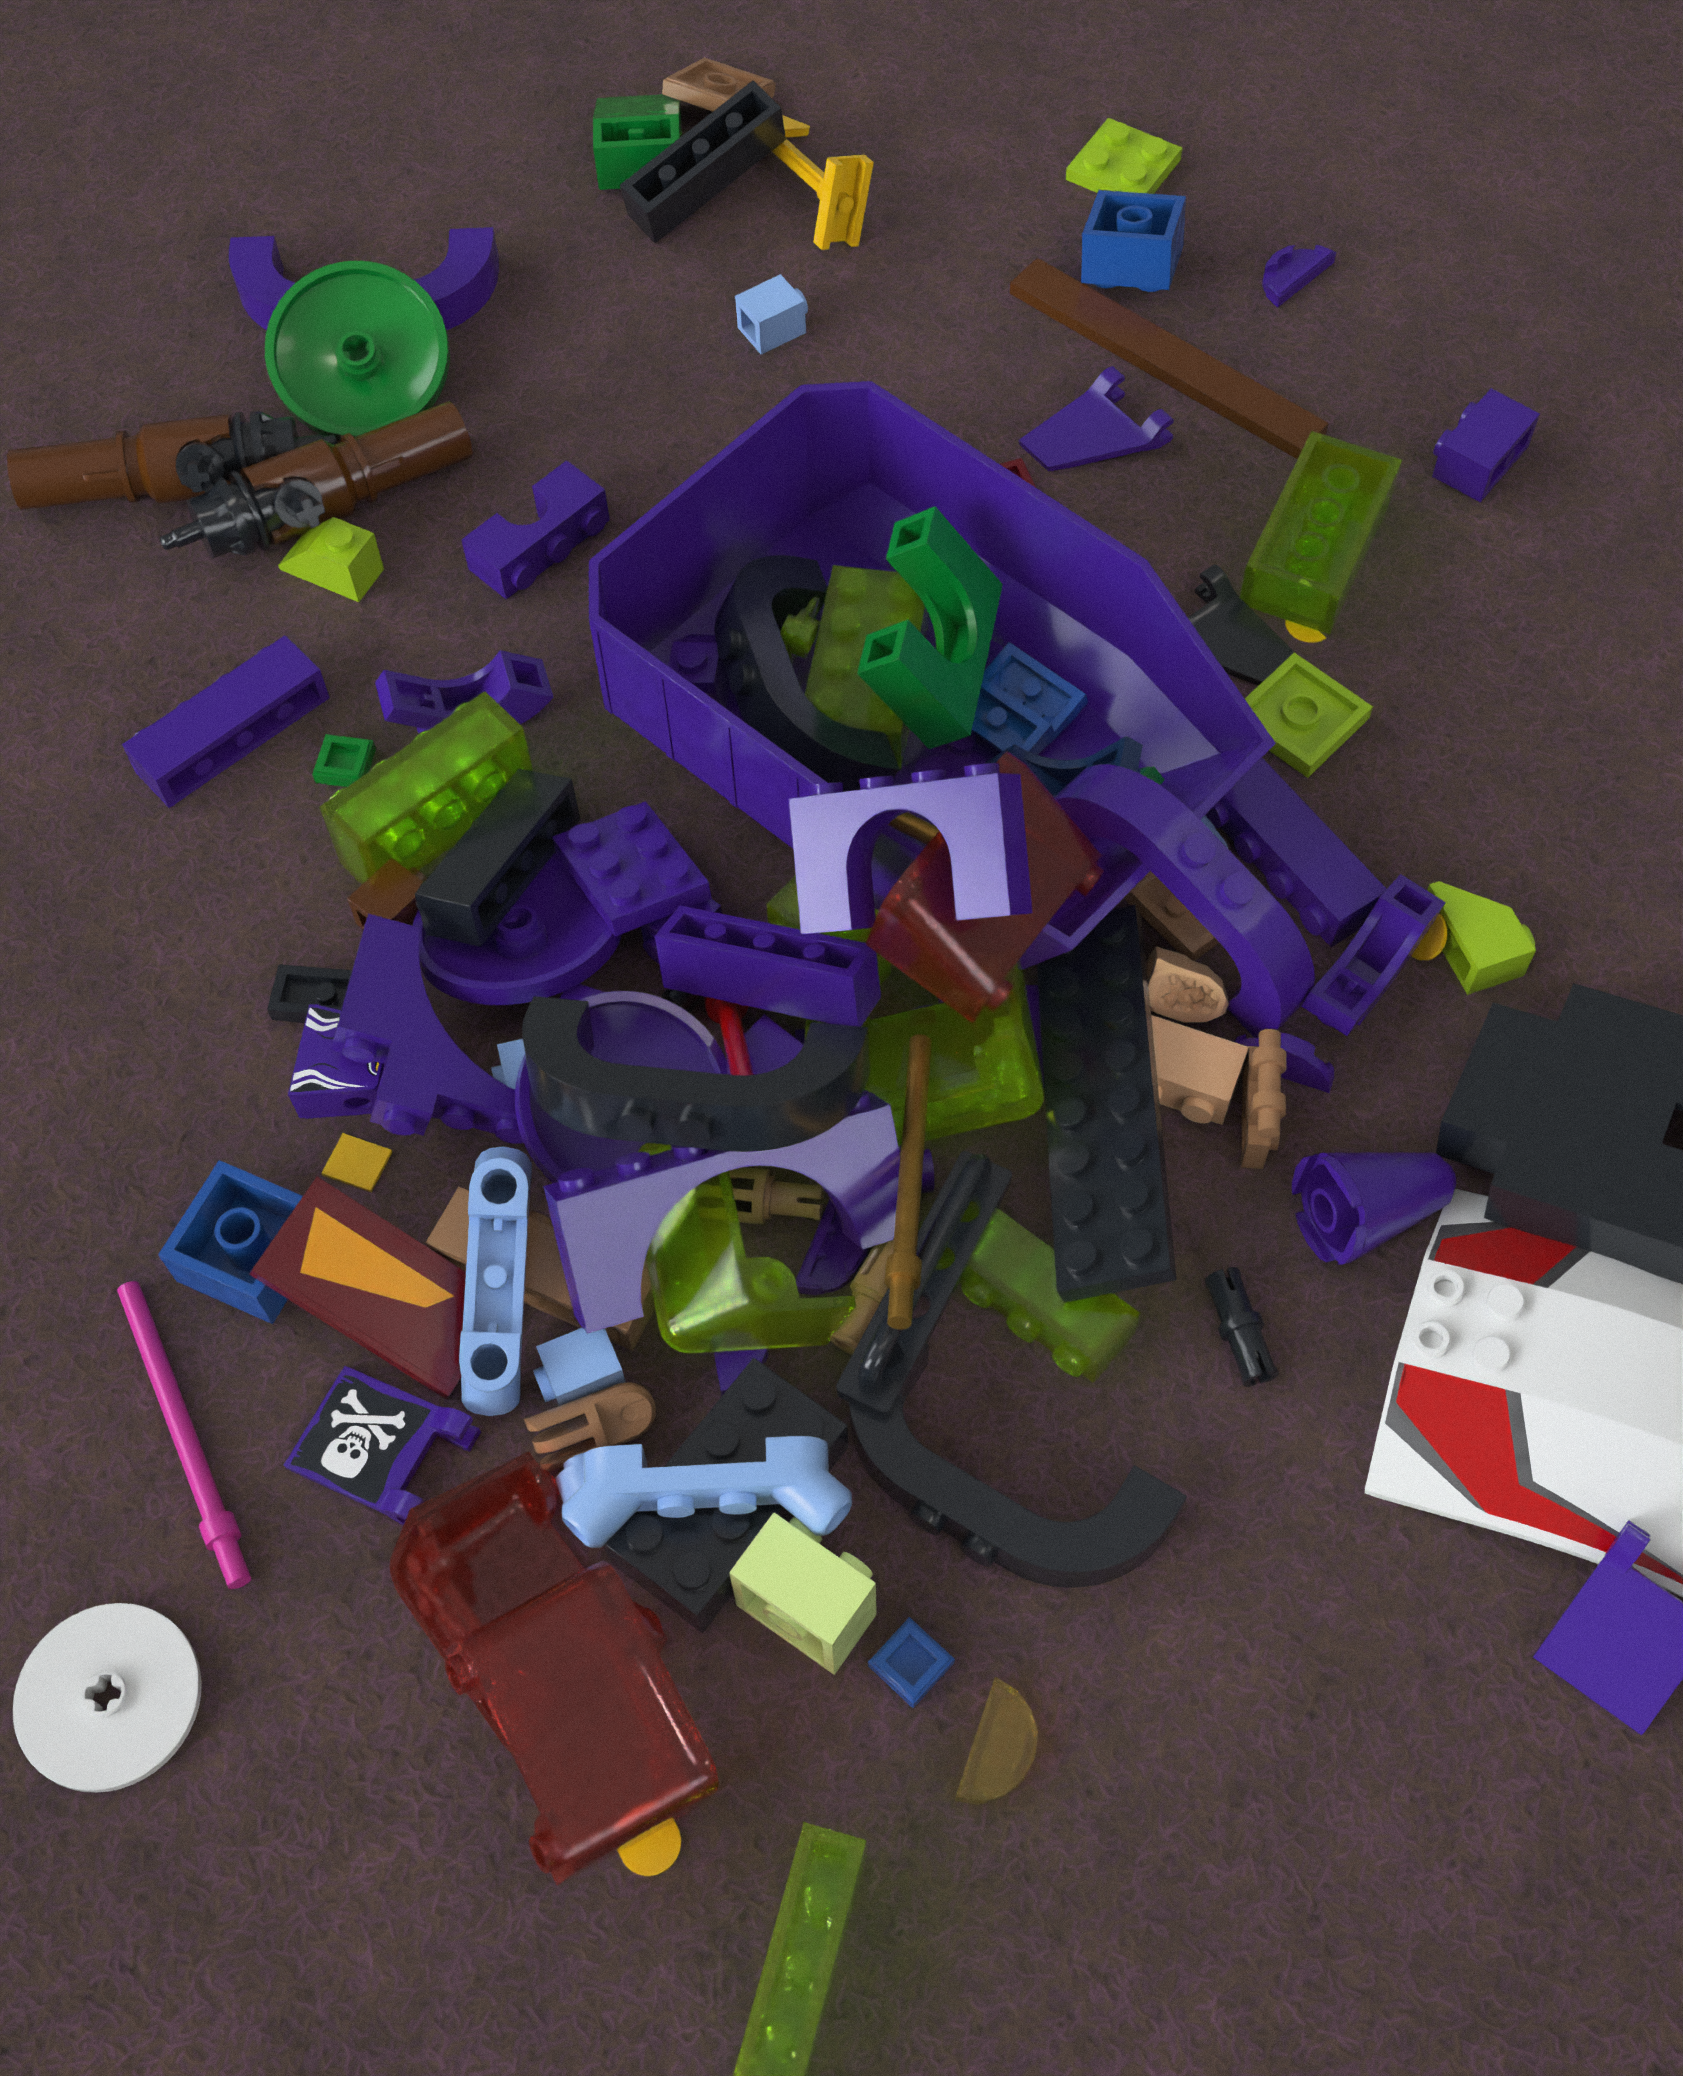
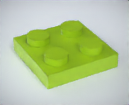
[1066,118,1182,194]
[1245,652,1373,778]

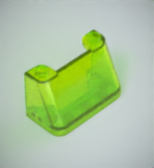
[805,949,1044,1146]

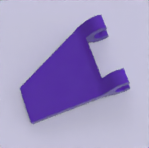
[1019,366,1174,471]

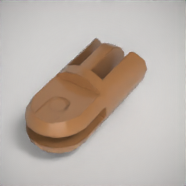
[524,1382,656,1474]

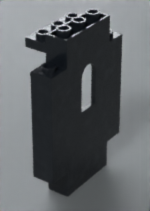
[1436,983,1683,1284]

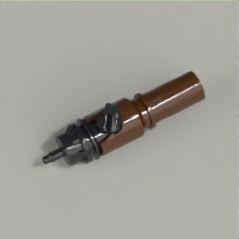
[159,401,473,559]
[7,410,338,510]

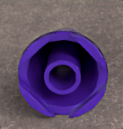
[1292,1152,1456,1265]

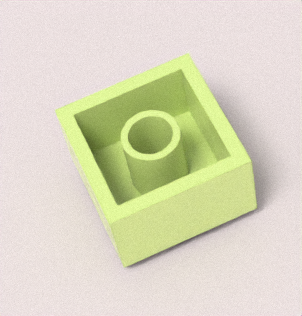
[729,1513,876,1675]

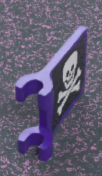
[284,1366,481,1534]

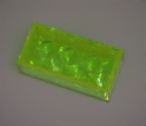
[1240,431,1402,634]
[805,565,930,770]
[319,691,533,885]

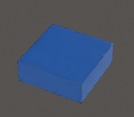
[868,1617,955,1708]

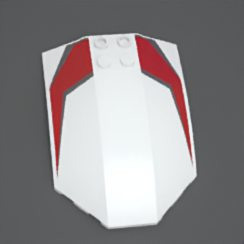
[1365,1189,1683,1597]

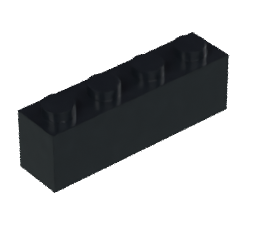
[620,80,786,243]
[415,769,581,947]

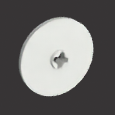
[13,1603,202,1793]

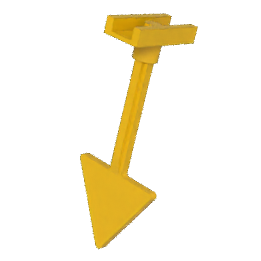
[772,115,874,250]

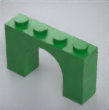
[857,506,1003,749]

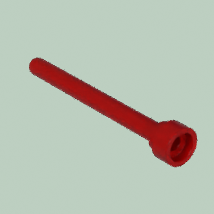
[704,997,754,1076]

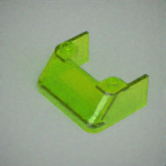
[638,1142,856,1353]

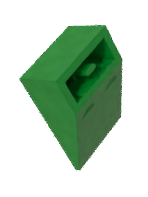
[593,94,682,190]

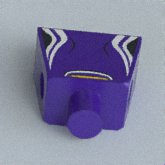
[288,1004,384,1119]

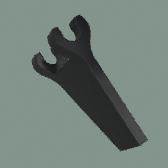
[1188,564,1294,685]

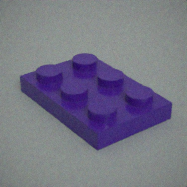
[552,801,712,937]

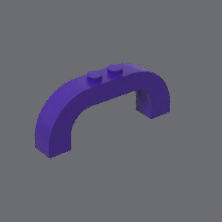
[229,227,499,330]
[1039,764,1315,1038]

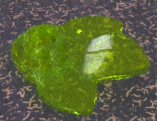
[780,597,821,664]

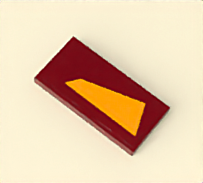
[249,1176,466,1399]

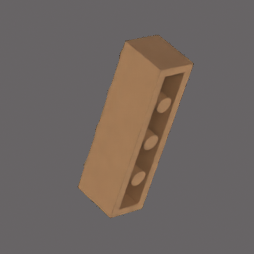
[426,1187,664,1351]

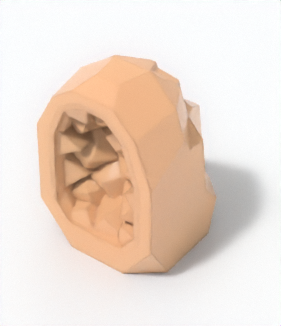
[1146,947,1229,1023]

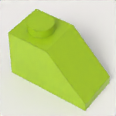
[278,517,384,602]
[1427,881,1536,995]

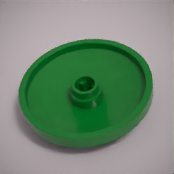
[265,261,450,440]

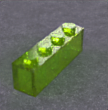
[918,1201,1140,1383]
[733,1822,867,2076]

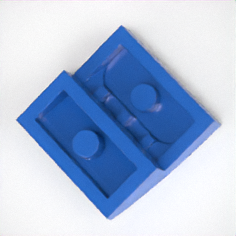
[971,642,1088,755]

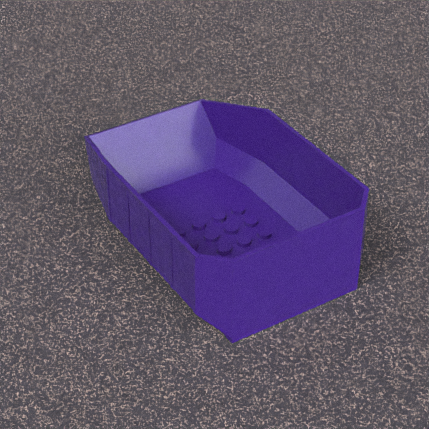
[589,381,1276,972]

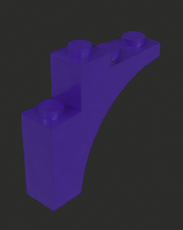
[330,913,524,1144]

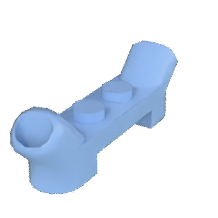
[459,1147,532,1416]
[562,1436,852,1548]

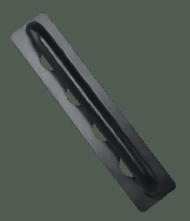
[836,1151,1012,1418]

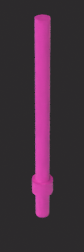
[117,1281,251,1589]

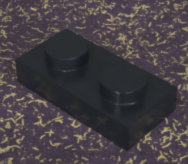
[267,964,352,1023]

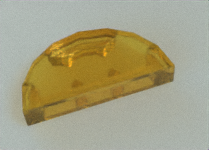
[955,1677,1038,1805]

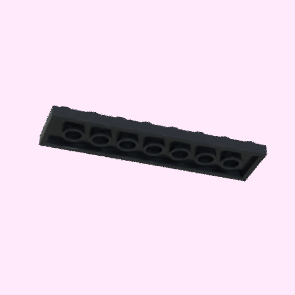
[1037,904,1177,1303]

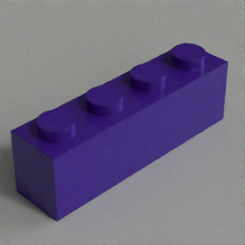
[122,635,330,808]
[1205,758,1387,947]
[655,905,881,1027]

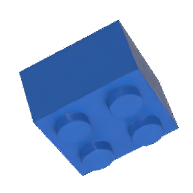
[1081,190,1186,292]
[158,1160,303,1324]

